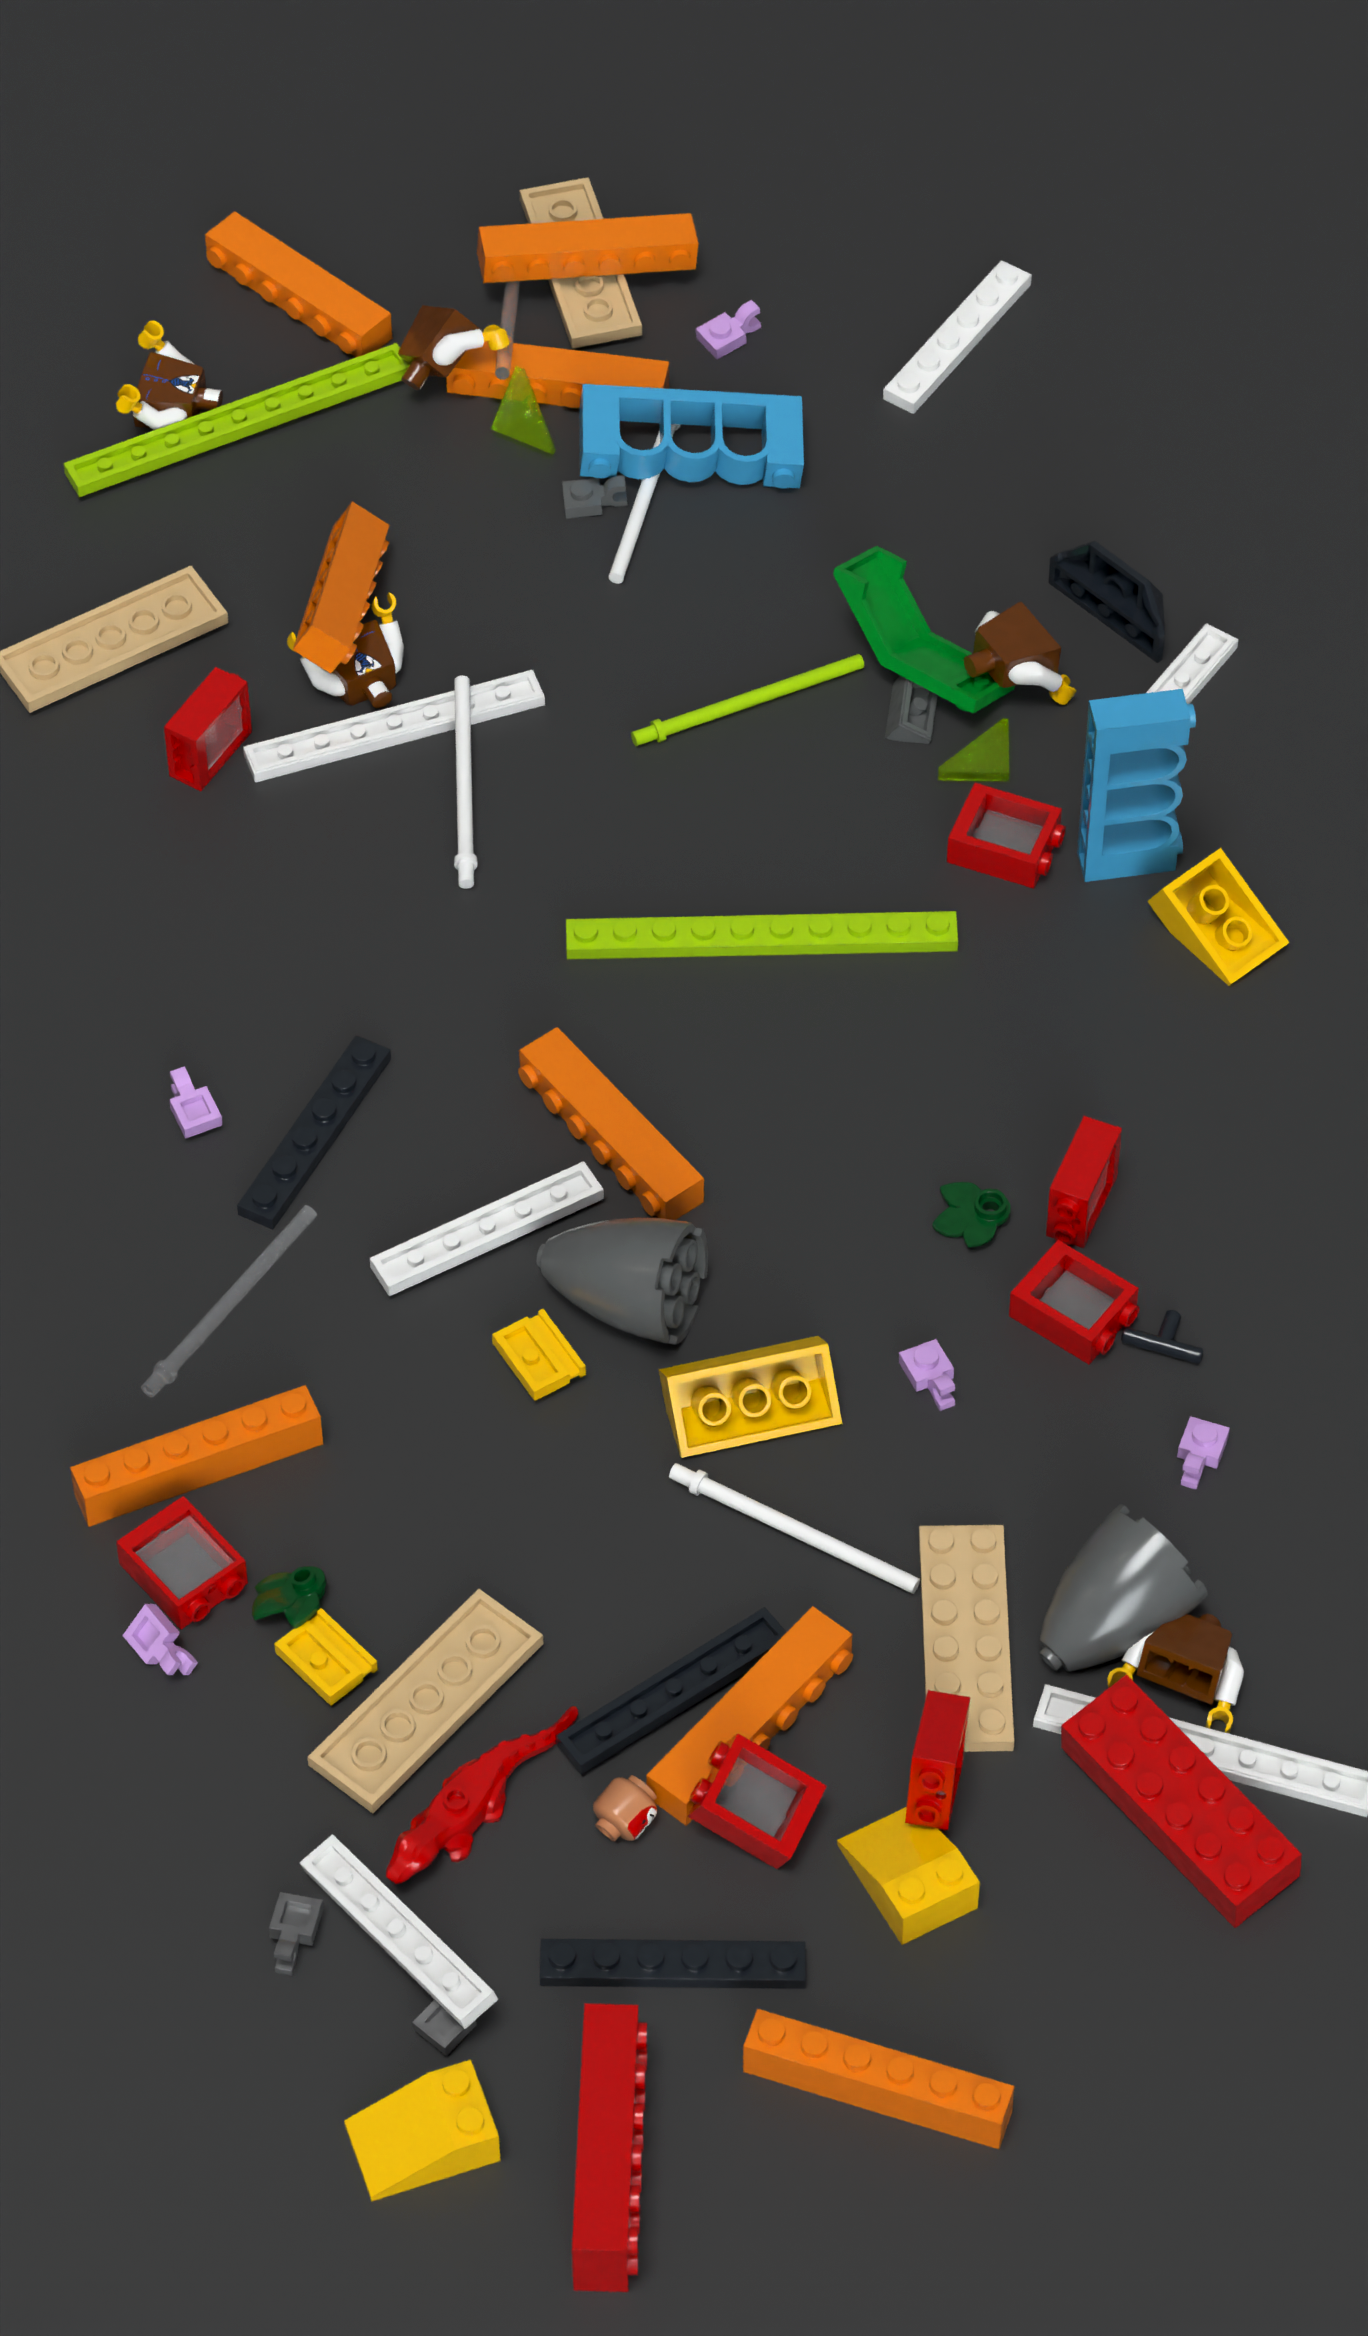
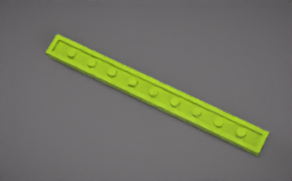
[63,343,410,497]
[566,911,958,959]

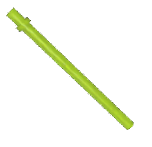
[631,654,864,746]

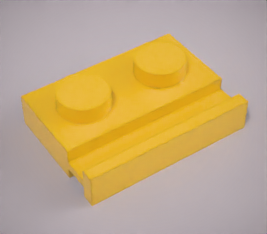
[492,1309,586,1401]
[274,1608,378,1706]

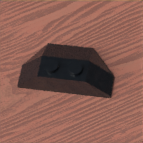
[1048,541,1165,663]

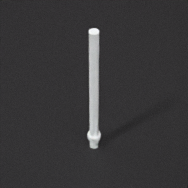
[609,423,681,584]
[454,676,478,889]
[669,1463,920,1594]

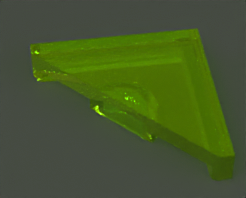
[491,366,556,455]
[938,719,1009,781]

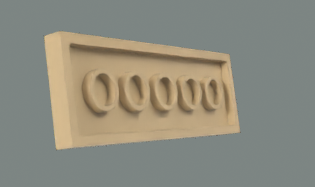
[520,177,642,349]
[0,566,228,713]
[919,1525,1014,1752]
[308,1589,543,1813]

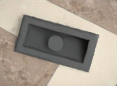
[885,675,938,744]

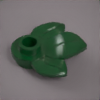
[932,1182,1011,1247]
[252,1566,327,1629]

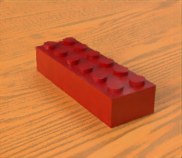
[1061,1674,1302,1928]
[572,2003,648,2292]

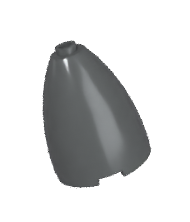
[536,1217,708,1345]
[1039,1504,1208,1672]

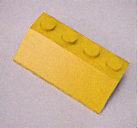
[658,1336,842,1458]

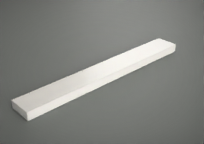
[243,670,545,783]
[1033,1684,1368,1817]

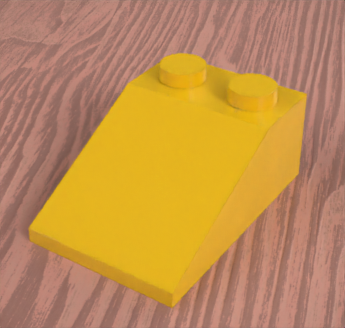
[1147,848,1289,986]
[837,1807,980,1945]
[344,2060,500,2202]

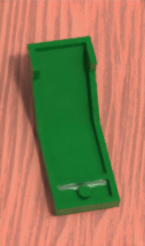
[833,545,1015,713]

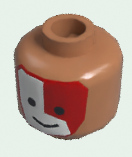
[593,1775,657,1842]

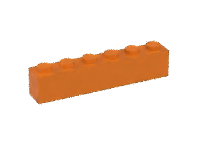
[205,212,393,357]
[477,213,699,283]
[447,341,669,408]
[293,501,389,674]
[518,1027,704,1220]
[70,1385,323,1527]
[646,1606,853,1826]
[743,2009,1015,2149]

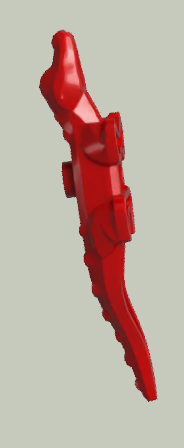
[386,1706,578,1884]

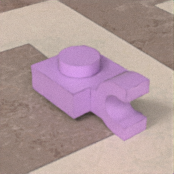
[696,300,761,360]
[169,1066,222,1139]
[899,1339,955,1411]
[1177,1416,1230,1490]
[122,1604,198,1675]

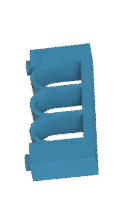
[579,384,804,488]
[1077,689,1196,882]

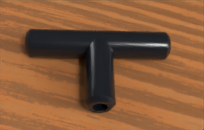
[1121,1310,1204,1364]

